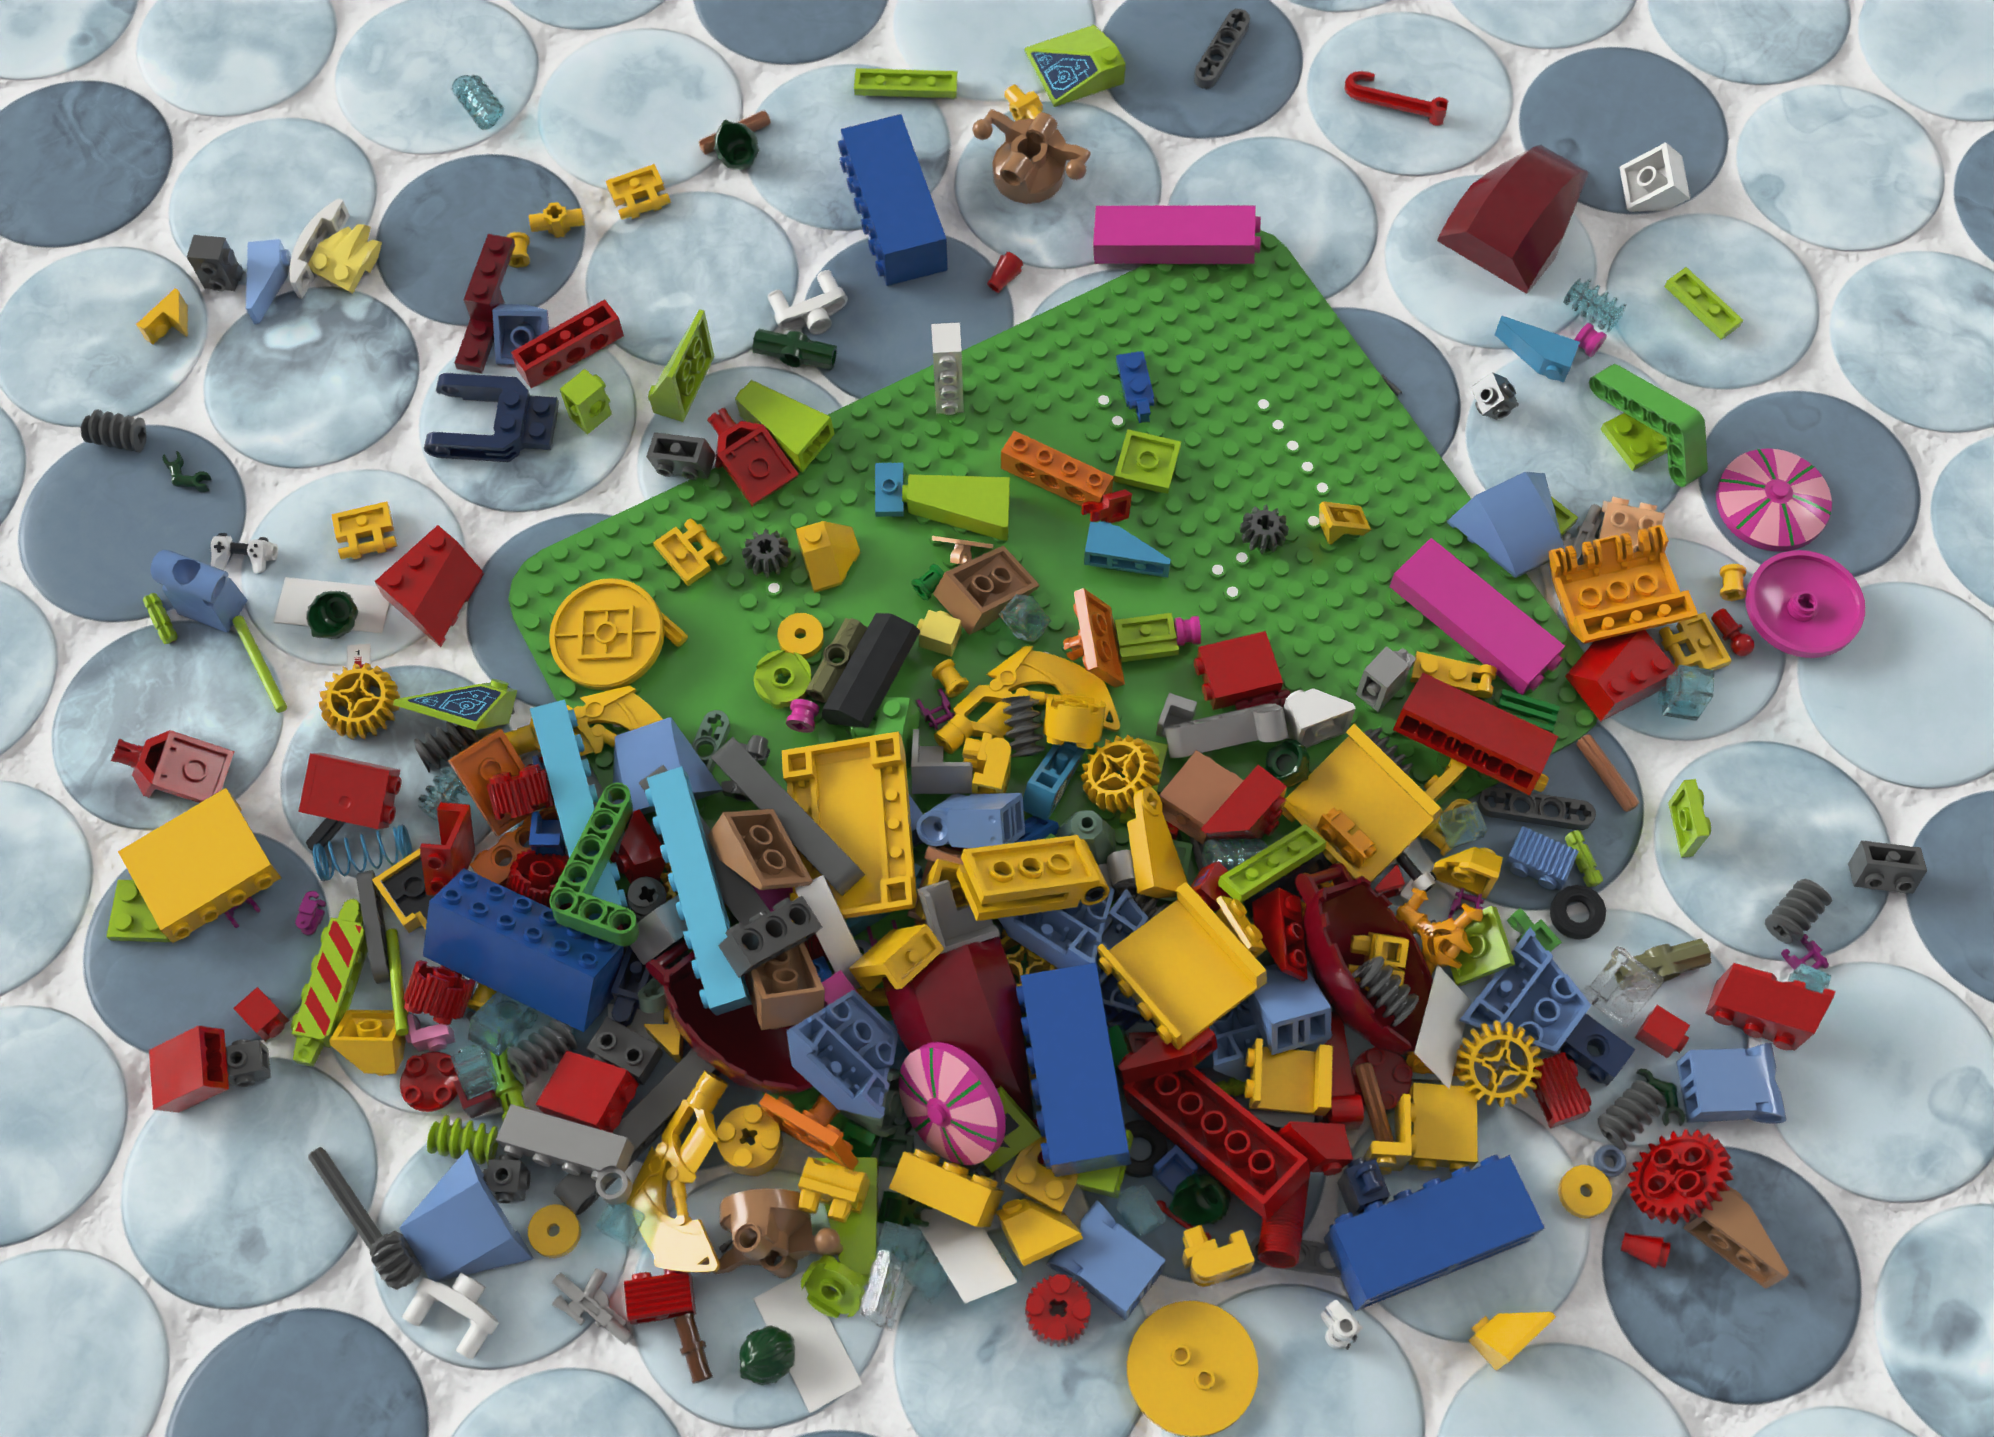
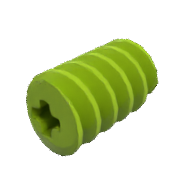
[427,1115,499,1165]

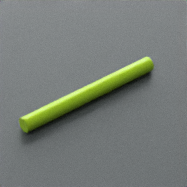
[232,616,287,713]
[385,928,409,1036]

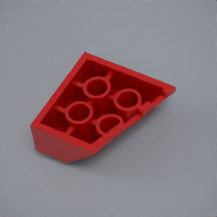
[374,525,484,648]
[1565,630,1678,722]
[1200,765,1287,844]
[1705,963,1836,1051]

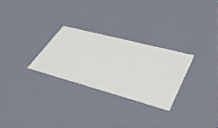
[273,577,389,633]
[1414,965,1471,1089]
[918,1208,1017,1304]
[753,1271,862,1413]

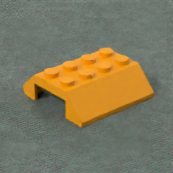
[1549,525,1698,644]

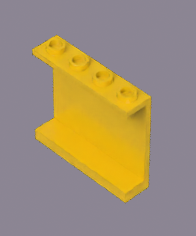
[1281,724,1443,882]
[118,788,281,943]
[1097,882,1267,1050]

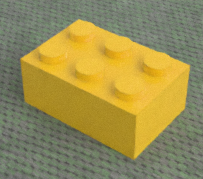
[889,1149,1005,1227]

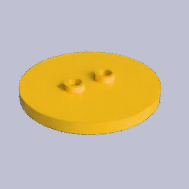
[549,578,665,690]
[1126,1301,1258,1437]

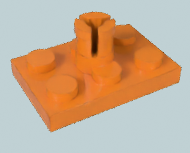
[1063,588,1125,688]
[448,728,545,836]
[759,1093,859,1170]

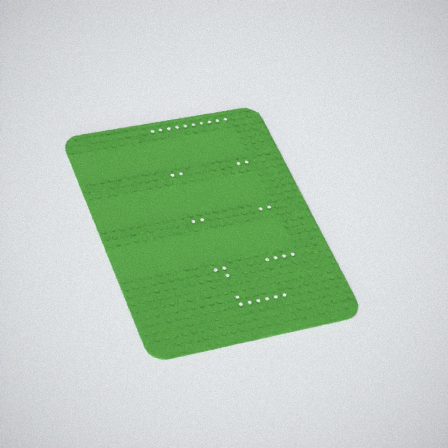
[508,230,1598,1132]

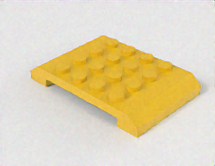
[782,731,917,923]

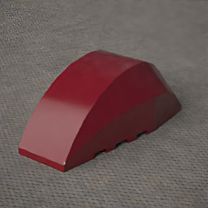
[1437,145,1589,294]
[882,936,1034,1120]

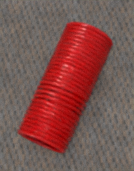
[1257,1177,1310,1268]

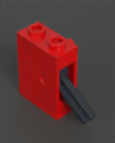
[298,753,402,851]

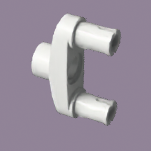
[768,270,848,334]
[402,1273,499,1360]

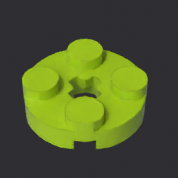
[753,650,812,709]
[801,1255,866,1318]

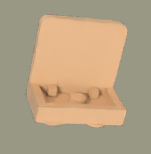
[1598,497,1665,553]

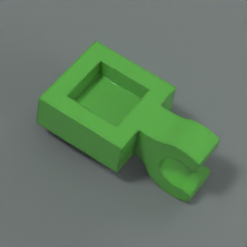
[1507,908,1562,952]

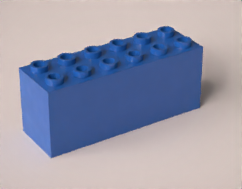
[838,114,948,286]
[423,868,624,1032]
[1016,963,1131,1177]
[1323,1155,1545,1311]

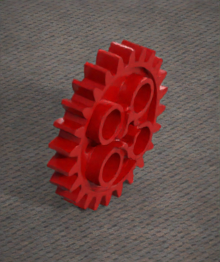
[1628,1129,1734,1225]

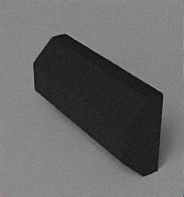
[822,613,921,728]

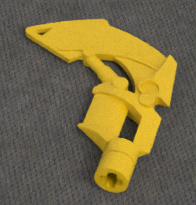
[934,646,1120,754]
[505,686,663,757]
[626,1070,729,1273]

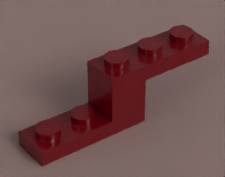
[454,234,516,373]

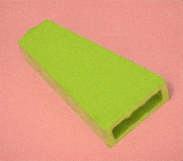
[735,380,835,472]
[902,474,1010,541]
[814,1157,879,1285]

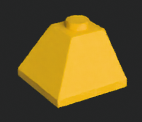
[330,1010,409,1076]
[995,1198,1083,1266]
[1468,1312,1556,1371]

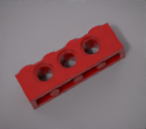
[511,299,624,389]

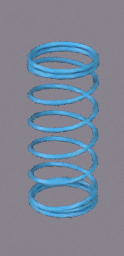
[313,824,413,881]

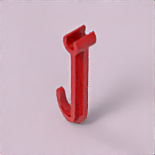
[1344,71,1449,126]

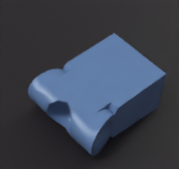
[150,550,247,633]
[916,793,1025,848]
[1241,963,1331,1055]
[1676,1043,1786,1124]
[1046,1200,1166,1321]

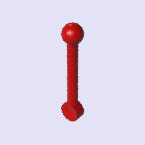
[1154,1200,1212,1241]

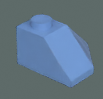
[492,304,549,364]

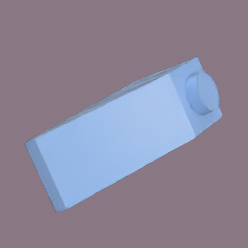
[246,239,291,324]

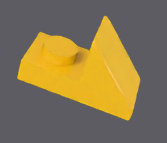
[136,288,188,345]
[1319,501,1371,545]
[644,1006,684,1063]

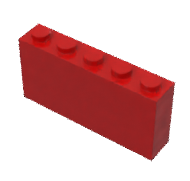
[1393,673,1559,795]

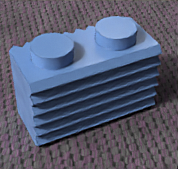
[1504,827,1579,890]

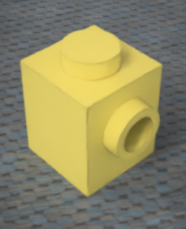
[917,610,962,657]

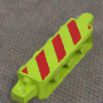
[291,898,368,1066]

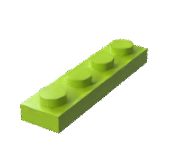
[854,68,958,98]
[1218,824,1327,903]

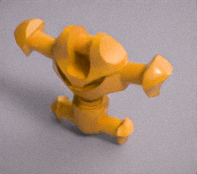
[1395,887,1483,975]

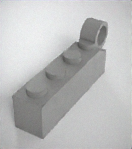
[496,1104,635,1205]

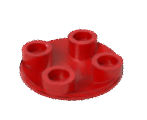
[1351,1047,1413,1110]
[400,1051,462,1112]

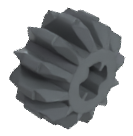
[1240,504,1289,554]
[742,528,791,578]
[370,1231,421,1290]

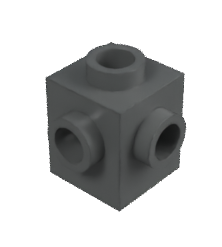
[1470,372,1519,420]
[226,1039,271,1087]
[483,1155,531,1204]

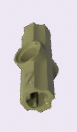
[806,618,867,703]
[1613,938,1711,989]

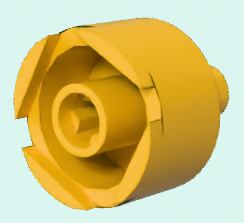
[1043,694,1106,749]
[716,1104,783,1176]

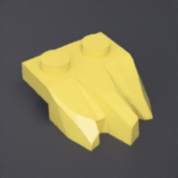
[308,224,382,293]

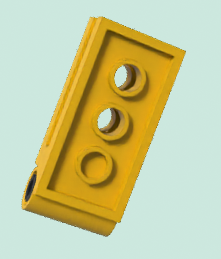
[956,835,1110,921]

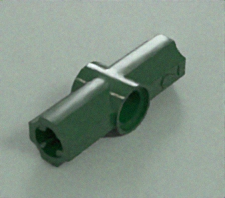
[752,329,837,370]

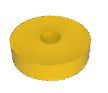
[777,613,824,659]
[1558,1165,1612,1218]
[528,1204,581,1258]

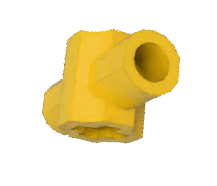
[1004,84,1043,121]
[529,202,585,238]

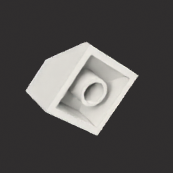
[1620,142,1690,212]
[1283,689,1356,748]

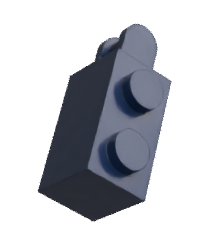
[611,946,665,1027]
[1337,1157,1390,1216]

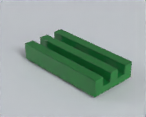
[1497,689,1560,733]

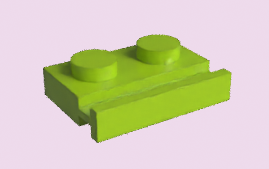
[1114,613,1179,662]

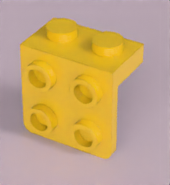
[1364,1094,1417,1175]

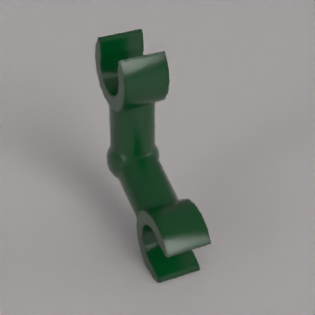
[163,451,212,492]
[1636,1069,1685,1126]

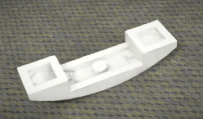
[289,199,350,299]
[795,875,863,989]

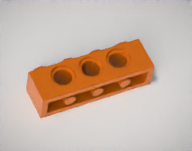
[1001,430,1114,507]
[469,805,559,887]

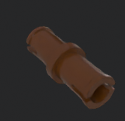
[674,1313,713,1384]

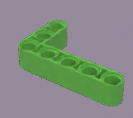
[1589,364,1708,487]
[549,783,639,946]

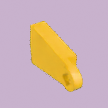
[1127,787,1188,898]

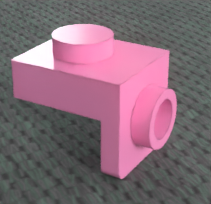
[405,1014,455,1052]

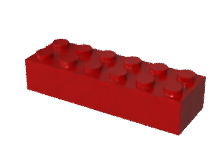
[1123,1067,1311,1221]

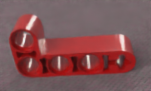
[1323,1011,1364,1131]

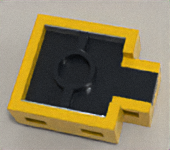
[372,848,434,933]

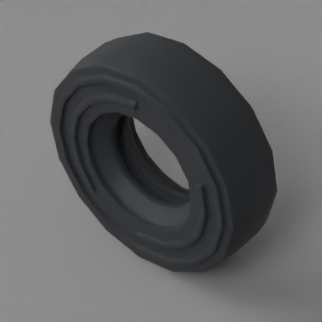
[1550,885,1606,940]
[1125,1120,1168,1178]

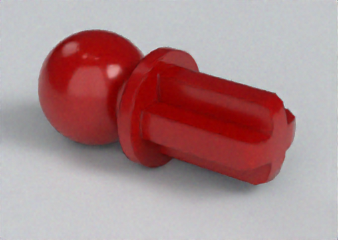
[1711,608,1755,656]

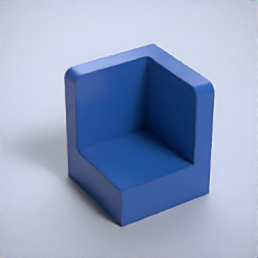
[529,812,566,856]
[1152,1145,1199,1196]

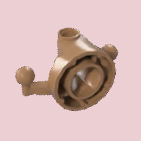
[972,109,1091,204]
[700,1188,843,1278]

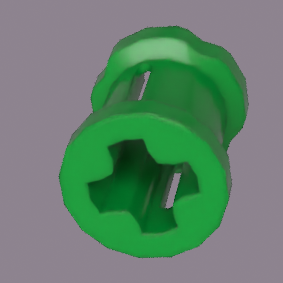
[911,563,945,601]

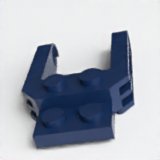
[424,373,559,462]

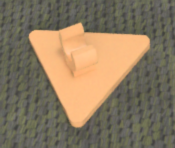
[932,536,994,564]

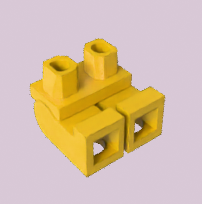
[962,733,1011,794]
[1347,932,1409,990]
[798,1157,870,1223]
[1182,1225,1255,1287]

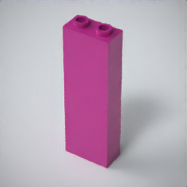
[1093,205,1261,264]
[1390,538,1565,695]

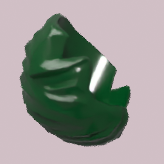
[714,120,759,171]
[306,591,358,639]
[1264,739,1310,787]
[1168,1173,1231,1226]
[739,1325,795,1385]

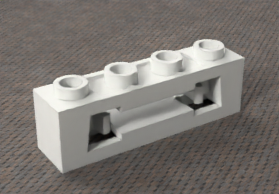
[931,323,964,415]

